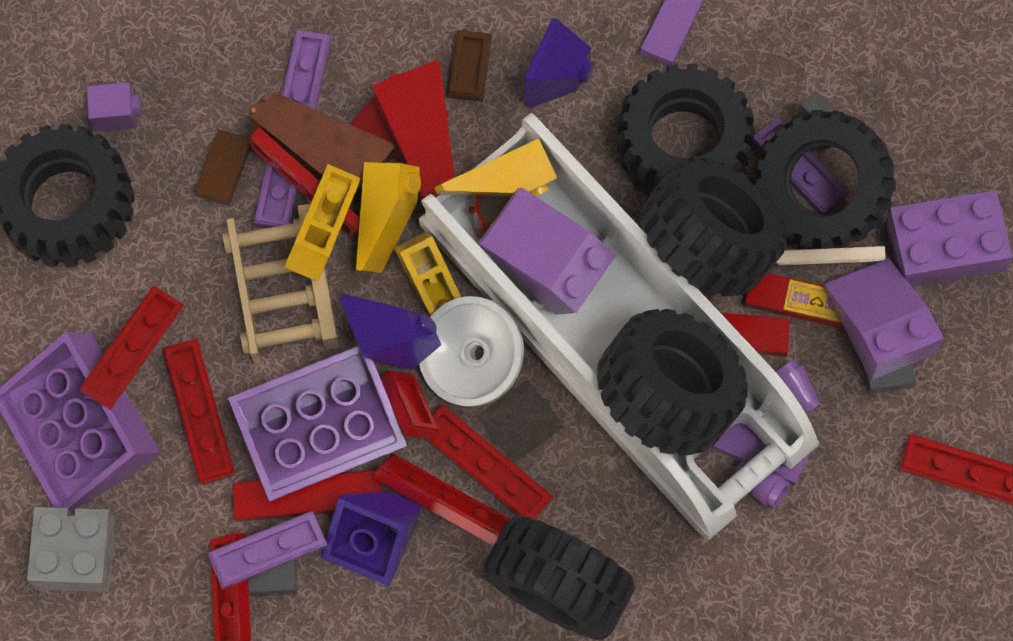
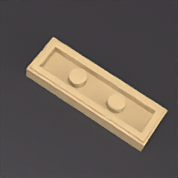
[775,246,886,266]

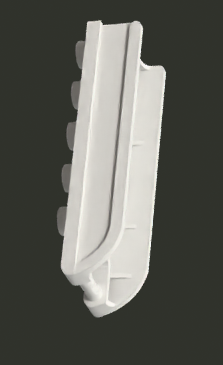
[419,113,819,541]

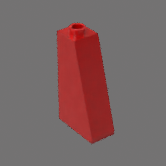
[372,59,455,208]

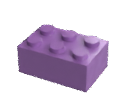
[885,190,1013,287]

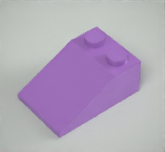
[478,187,616,315]
[823,258,944,380]

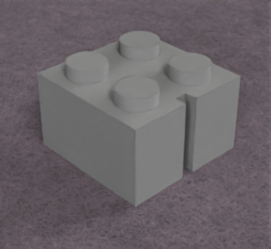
[27,507,116,592]

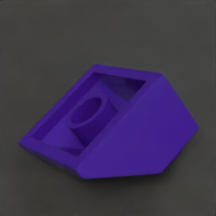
[524,18,594,108]
[339,294,442,370]
[321,491,422,586]

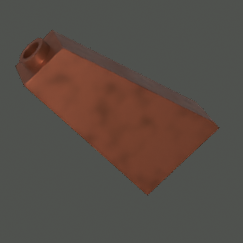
[249,92,396,207]

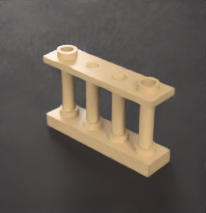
[222,203,340,365]

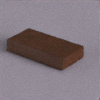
[448,30,492,102]
[195,129,251,206]

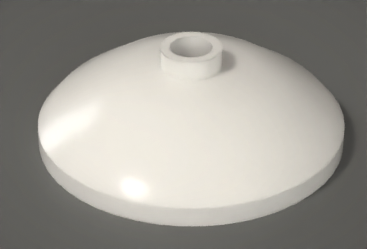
[419,296,524,406]

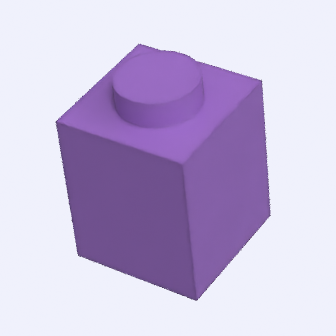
[87,83,142,132]

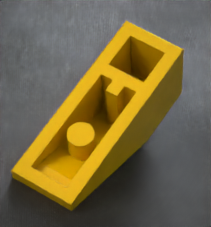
[434,138,557,197]
[356,162,421,273]
[284,164,361,281]
[394,232,461,317]

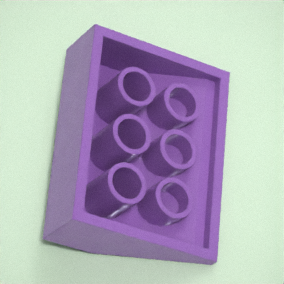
[0,332,161,511]
[228,346,407,501]

